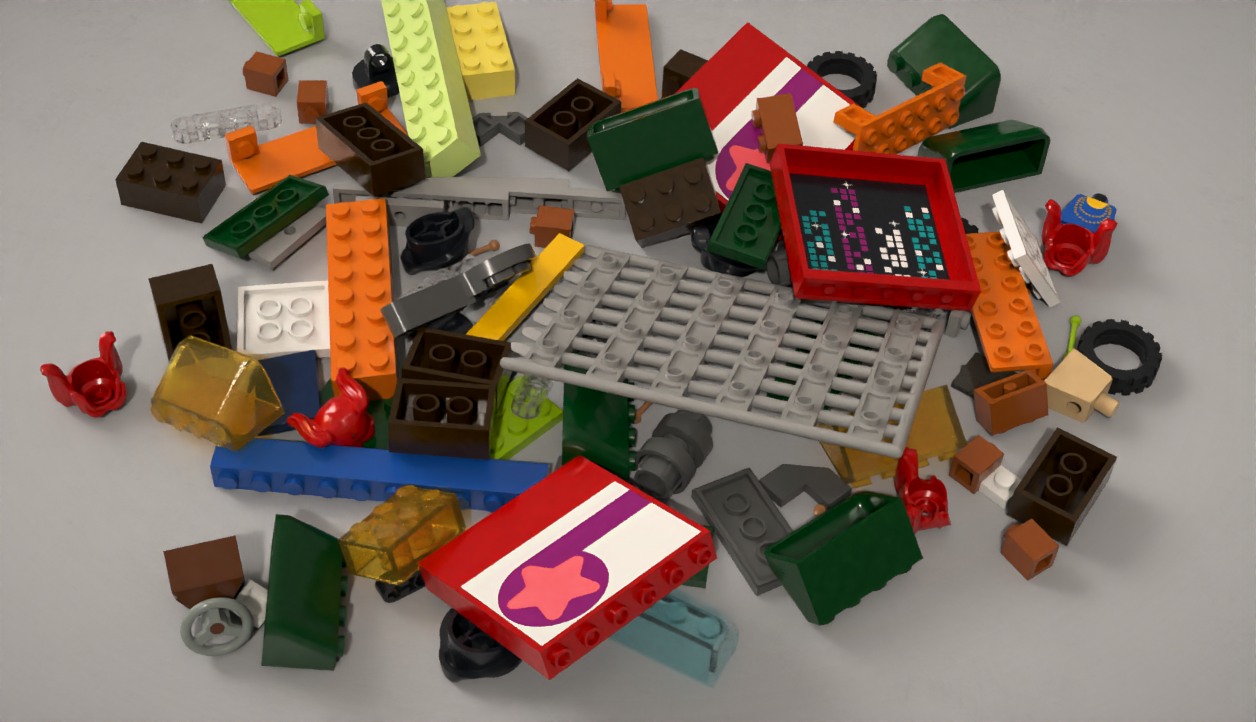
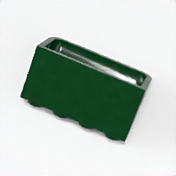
[887,14,1001,129]
[587,88,718,192]
[918,120,1051,193]
[562,351,635,482]
[764,492,923,626]
[261,514,349,671]

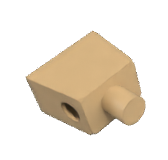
[1044,349,1120,422]

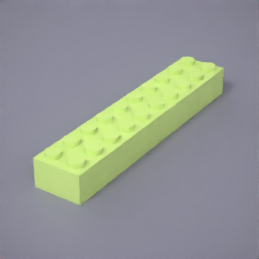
[381,0,481,178]

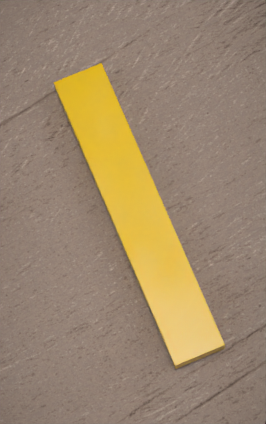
[466,233,584,341]

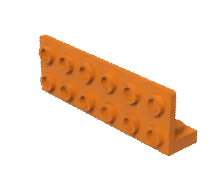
[594,0,658,112]
[833,62,967,154]
[225,81,407,194]
[966,231,1053,381]

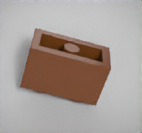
[751,93,803,163]
[974,369,1048,436]

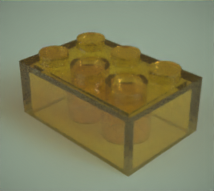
[338,485,467,585]

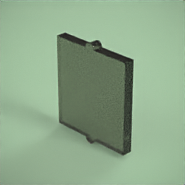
[951,352,1017,399]

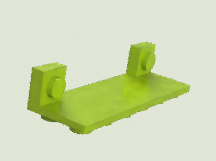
[228,0,325,56]

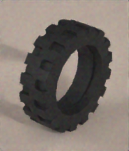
[807,51,877,108]
[1077,319,1162,396]

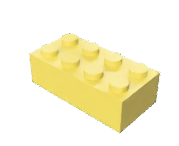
[446,2,515,100]

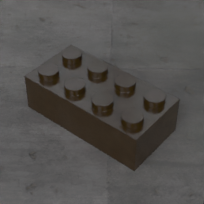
[315,102,425,197]

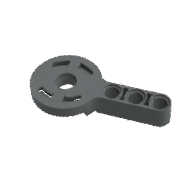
[380,243,537,339]

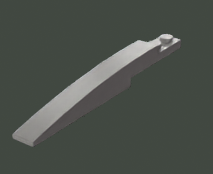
[333,177,626,221]

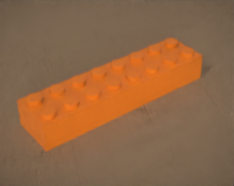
[326,198,399,400]

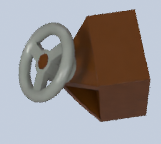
[163,535,253,656]

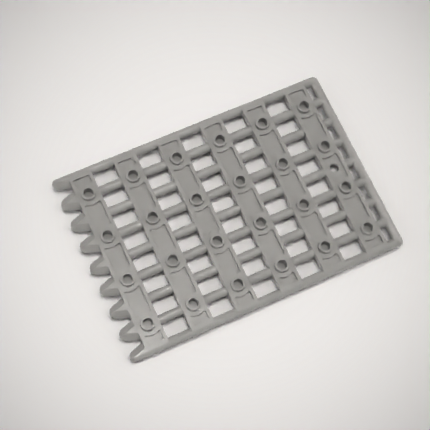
[500,245,945,458]

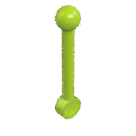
[1062,315,1082,361]

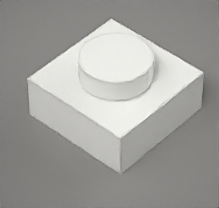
[979,465,1021,509]
[229,579,268,629]

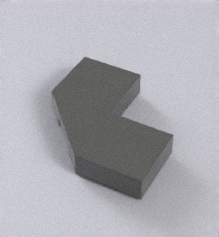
[472,112,527,147]
[759,464,852,510]

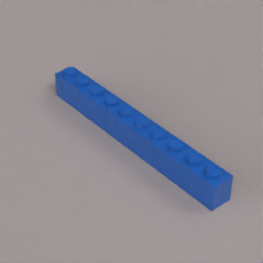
[210,435,548,513]

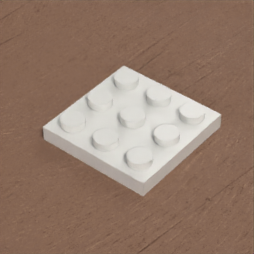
[992,190,1061,307]
[237,280,330,364]

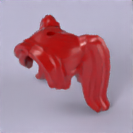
[1042,199,1118,276]
[40,331,126,418]
[286,367,375,448]
[895,447,951,534]

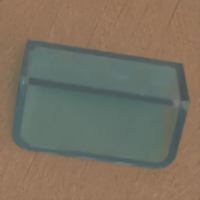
[607,593,739,689]

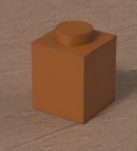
[242,51,289,97]
[297,80,329,124]
[530,205,574,248]
[949,435,1004,494]
[1000,519,1059,581]

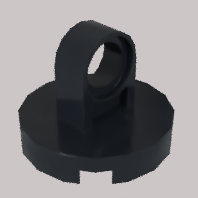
[352,44,400,98]

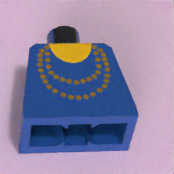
[1061,193,1117,233]

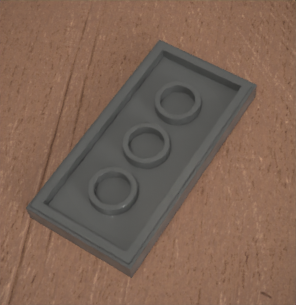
[691,467,793,596]

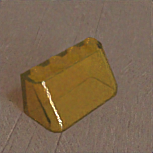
[150,335,285,452]
[816,384,967,489]

